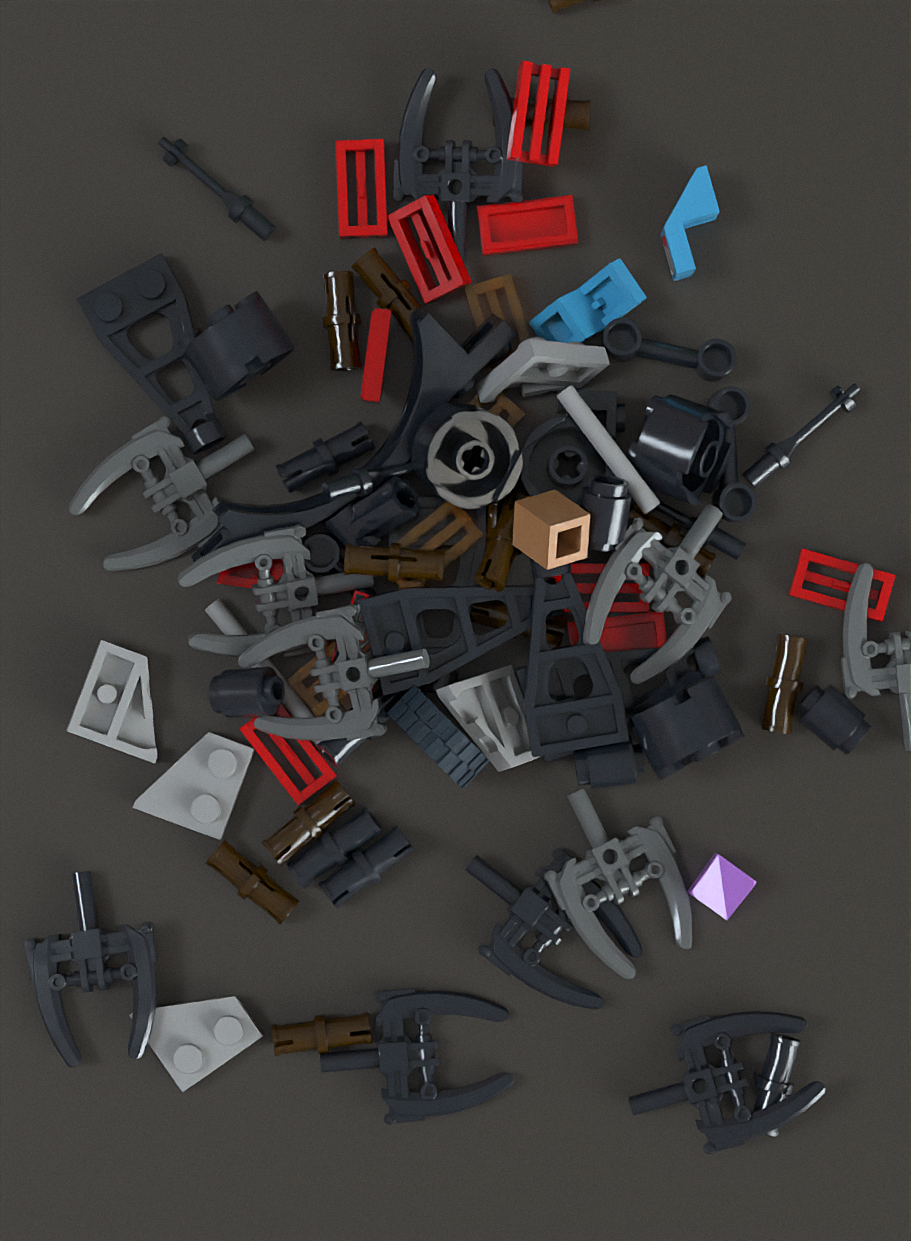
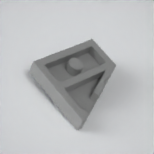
[476,337,610,403]
[66,639,157,763]
[436,665,542,772]
[133,732,255,840]
[129,995,264,1092]

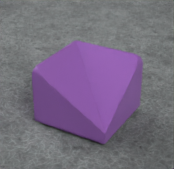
[688,853,757,920]

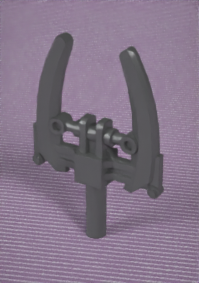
[69,417,255,571]
[583,504,732,685]
[177,524,374,657]
[841,563,911,751]
[238,604,430,741]
[544,787,692,979]

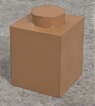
[512,490,590,570]

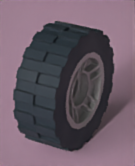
[387,685,490,789]

